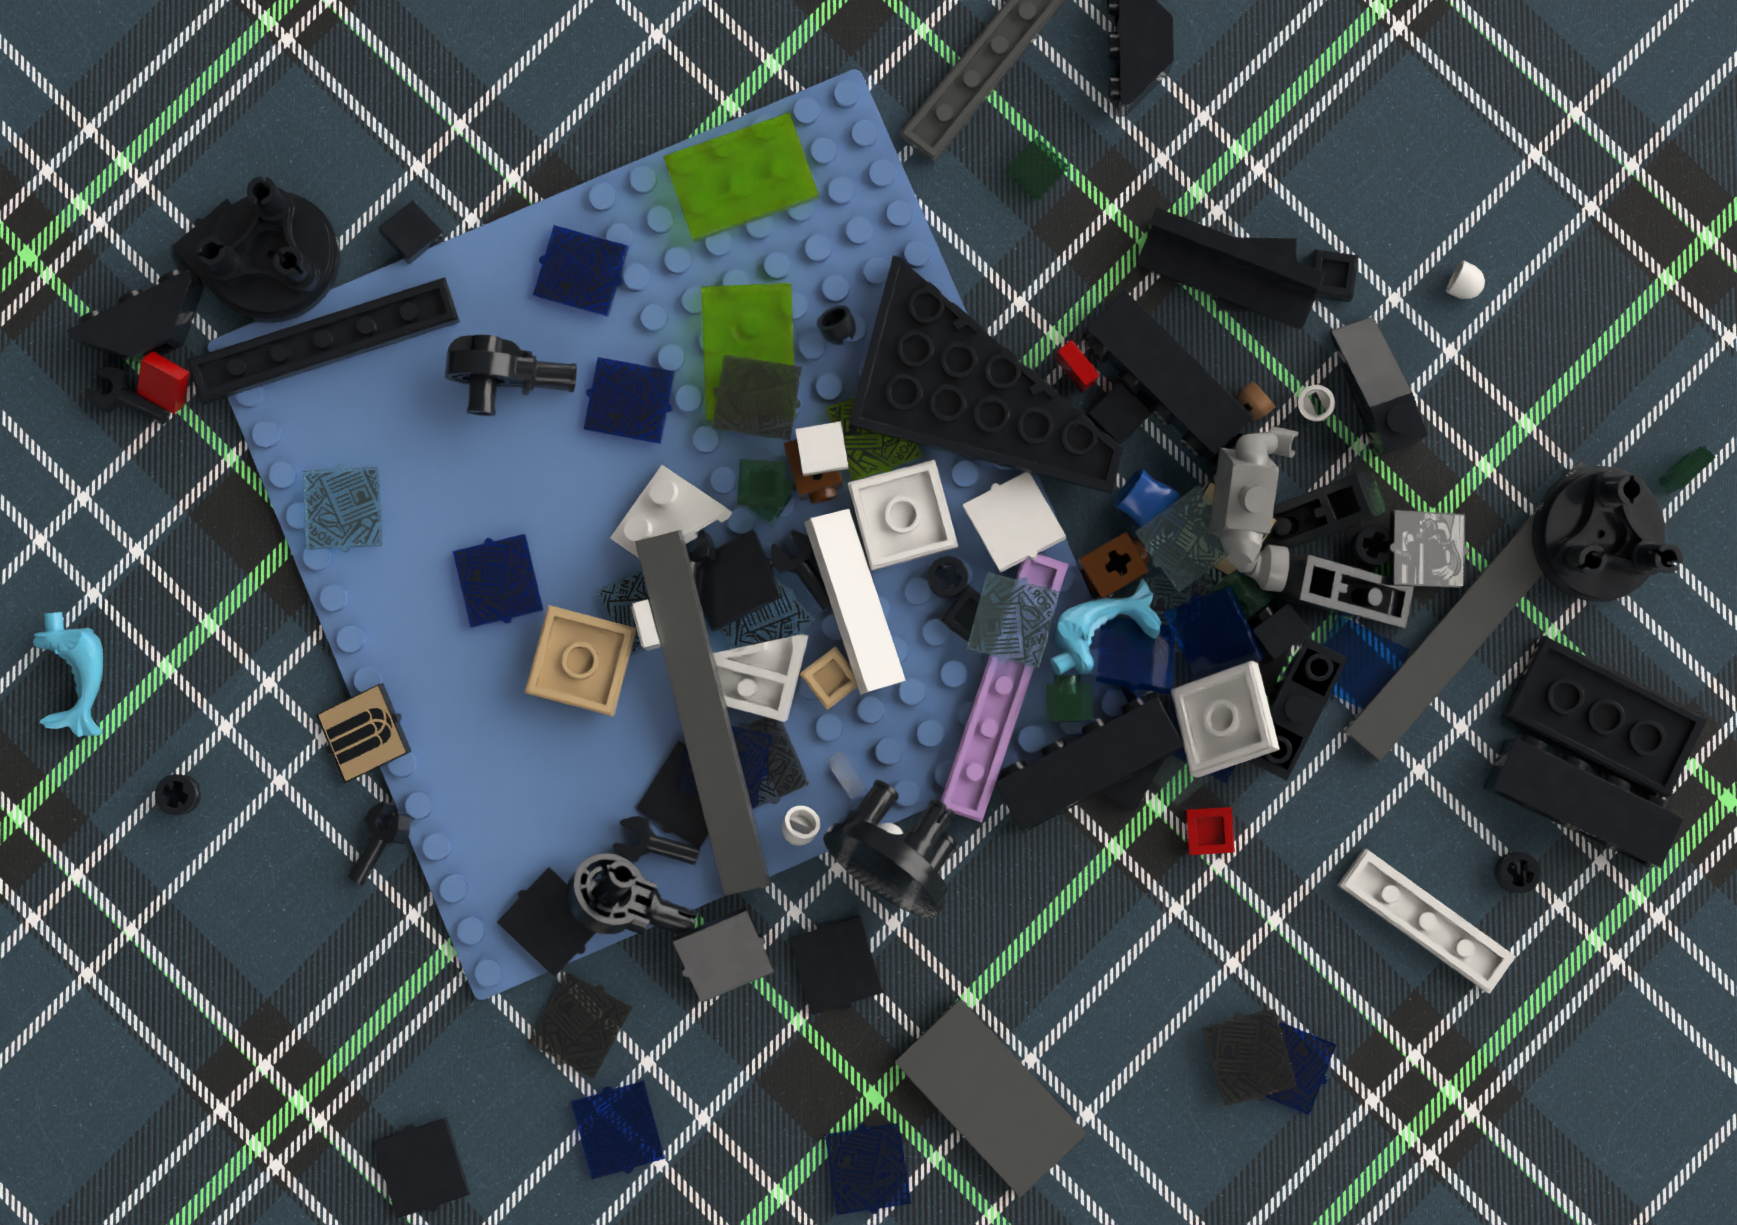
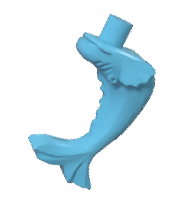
[1050,578,1161,676]
[33,612,103,737]

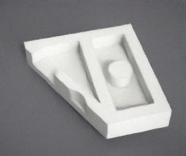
[610,465,732,558]
[713,634,808,722]

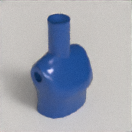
[1113,469,1185,535]

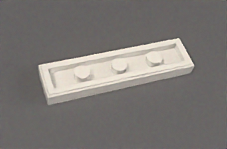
[804,509,905,695]
[1338,848,1516,994]

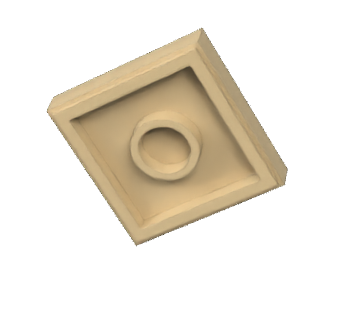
[524,605,637,716]

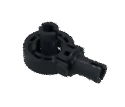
[445,335,577,416]
[566,853,697,935]

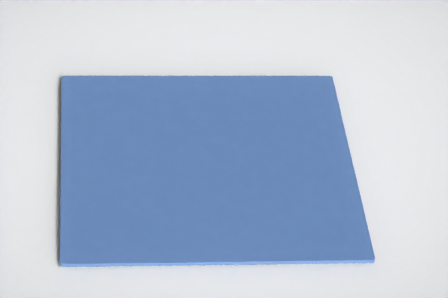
[208,69,1128,1000]

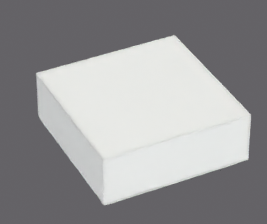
[795,421,849,476]
[631,599,661,651]

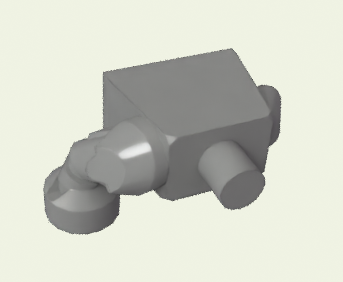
[1208,426,1299,592]

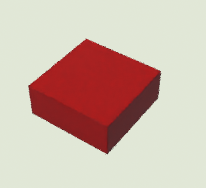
[1055,340,1100,393]
[137,351,190,414]
[1184,807,1235,855]

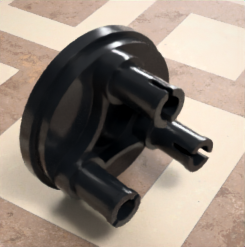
[196,176,340,322]
[1532,466,1683,602]
[823,780,958,918]

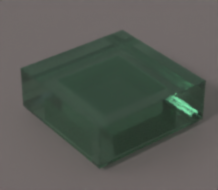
[1005,137,1069,202]
[1658,446,1716,494]
[737,459,786,509]

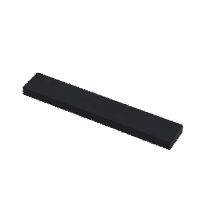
[187,277,460,405]

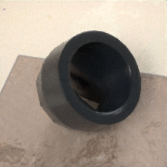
[817,305,857,346]

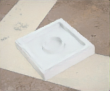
[848,460,958,571]
[1171,661,1280,778]

